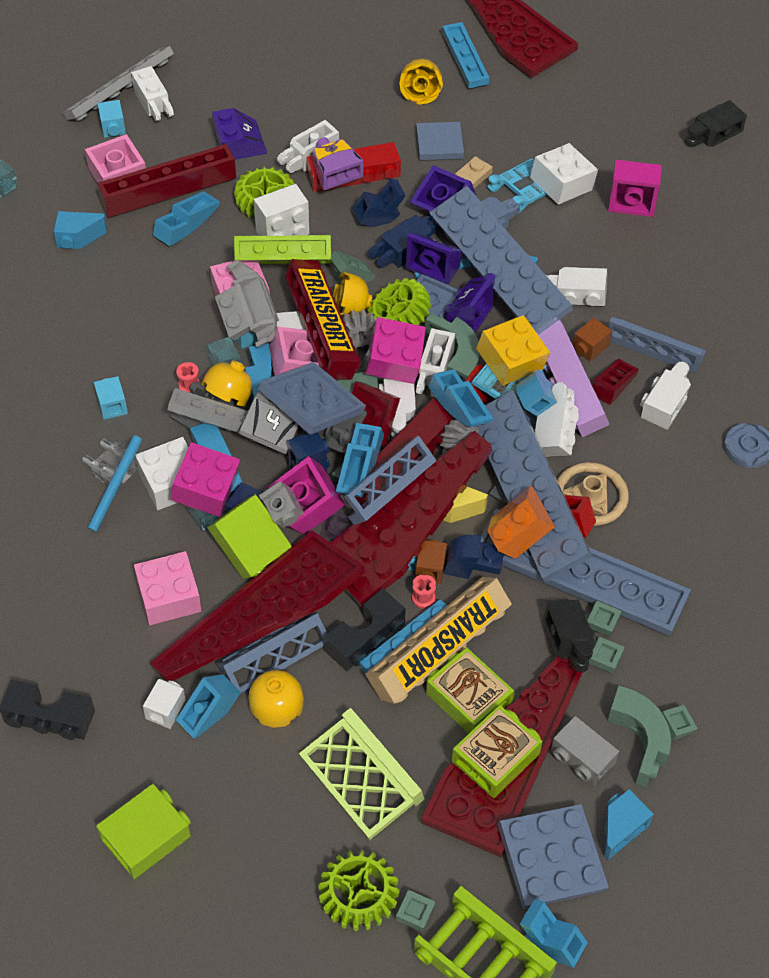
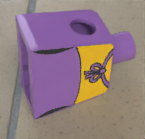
[313,137,363,190]

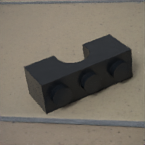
[324,588,406,671]
[0,680,95,740]

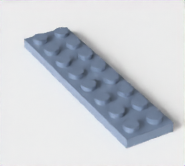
[430,186,574,335]
[476,390,593,582]
[481,509,691,636]

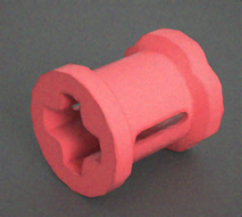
[176,362,199,393]
[411,575,436,609]

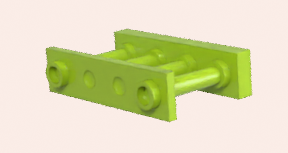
[234,235,331,264]
[414,886,557,978]

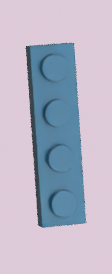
[442,22,490,88]
[360,599,447,673]

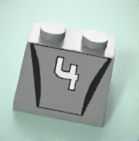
[239,390,302,454]

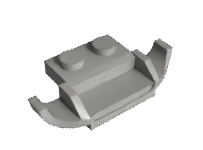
[215,259,279,348]

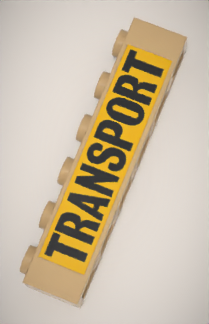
[365,577,512,704]

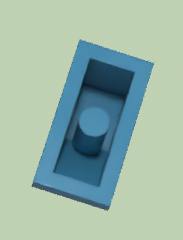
[54,211,107,249]
[176,674,241,739]
[604,789,654,860]

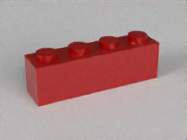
[307,142,401,192]

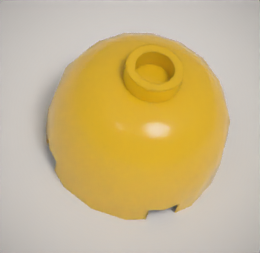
[399,58,443,105]
[333,272,372,319]
[201,360,253,406]
[248,670,304,728]

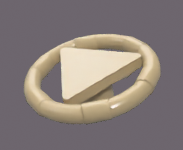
[557,462,629,526]

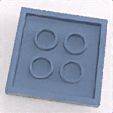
[258,362,366,435]
[498,804,609,910]

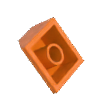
[487,486,555,559]

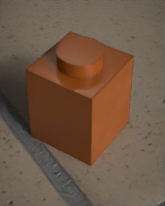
[573,318,612,362]
[416,540,447,584]

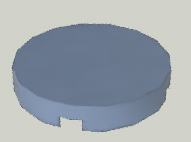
[724,423,769,468]

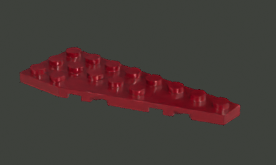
[467,0,578,78]
[330,431,493,608]
[150,530,366,682]
[421,657,583,858]

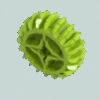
[234,166,294,218]
[368,278,432,325]
[318,849,399,932]

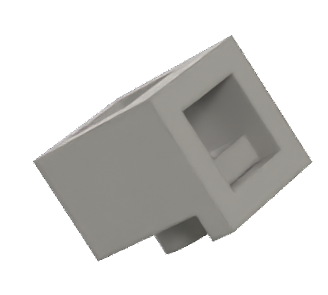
[259,481,304,528]

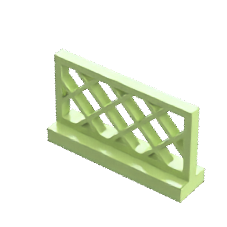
[299,708,425,840]

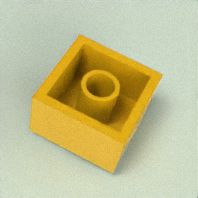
[476,315,551,386]

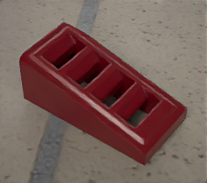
[592,358,639,405]

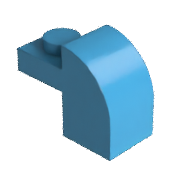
[516,370,557,416]
[520,899,588,968]

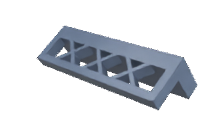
[608,317,706,373]
[344,436,437,525]
[216,612,327,693]

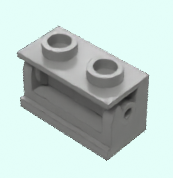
[551,716,620,786]

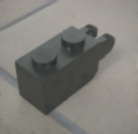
[685,100,747,147]
[543,600,596,673]

